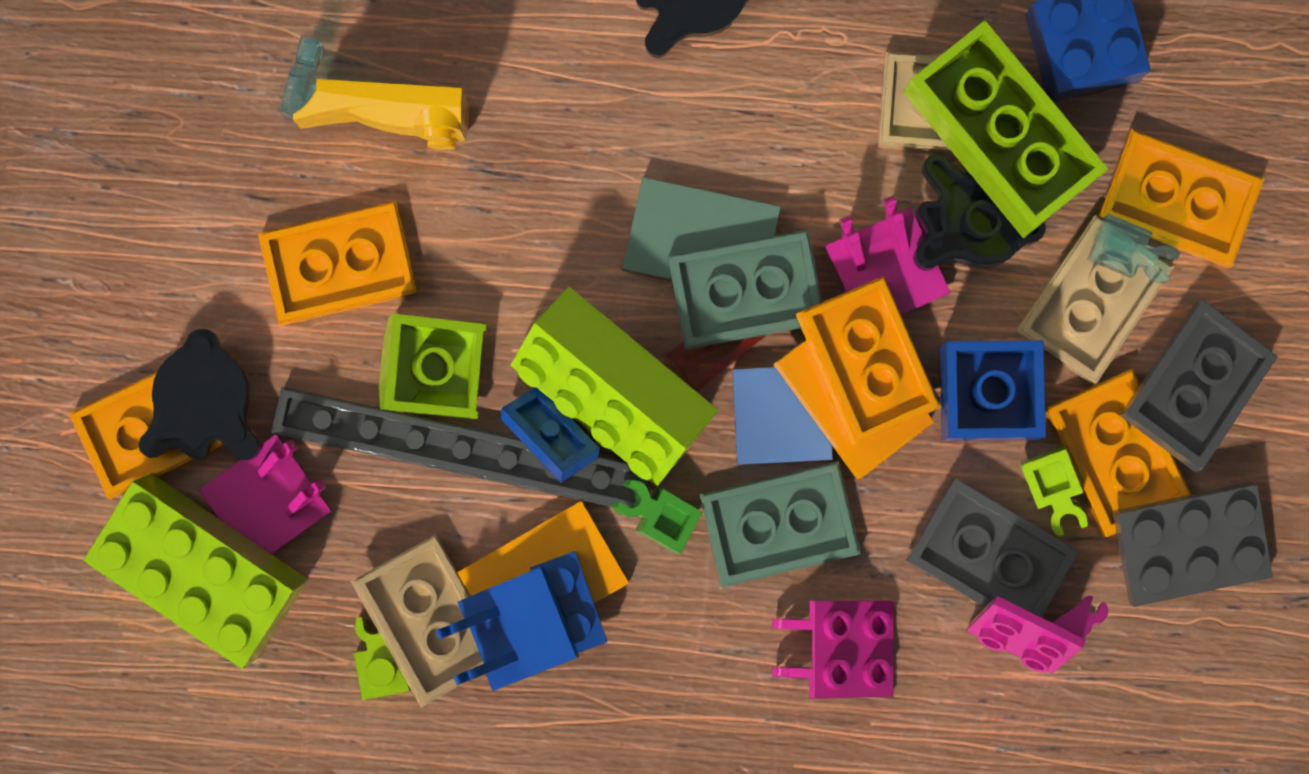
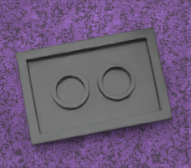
[1119,299,1278,472]
[905,478,1079,618]
[1113,482,1273,607]

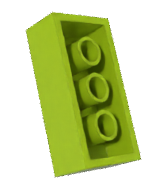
[903,20,1108,238]
[510,286,719,487]
[83,473,308,670]

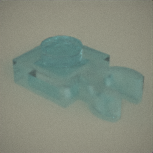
[279,36,324,122]
[1087,214,1180,283]

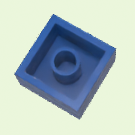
[1025,0,1151,103]
[939,340,1046,441]

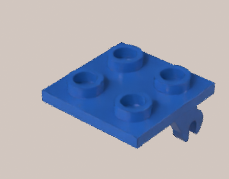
[435,566,580,691]

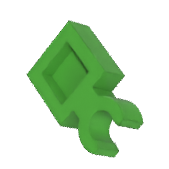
[611,480,703,554]

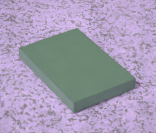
[622,177,781,281]
[668,230,822,350]
[699,462,861,587]

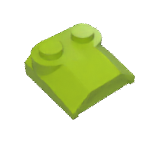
[379,313,487,419]

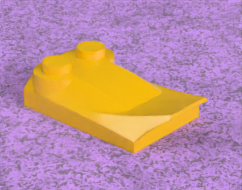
[293,79,470,150]

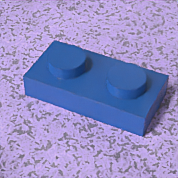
[501,388,599,482]
[530,551,608,653]

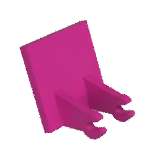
[825,196,951,315]
[199,434,332,555]
[967,595,1108,674]
[772,600,894,699]

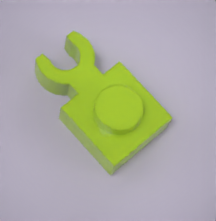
[1021,445,1088,537]
[354,617,411,700]

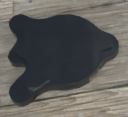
[636,0,749,58]
[913,153,1046,271]
[138,329,261,461]

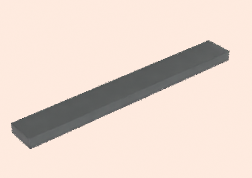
[271,387,649,507]

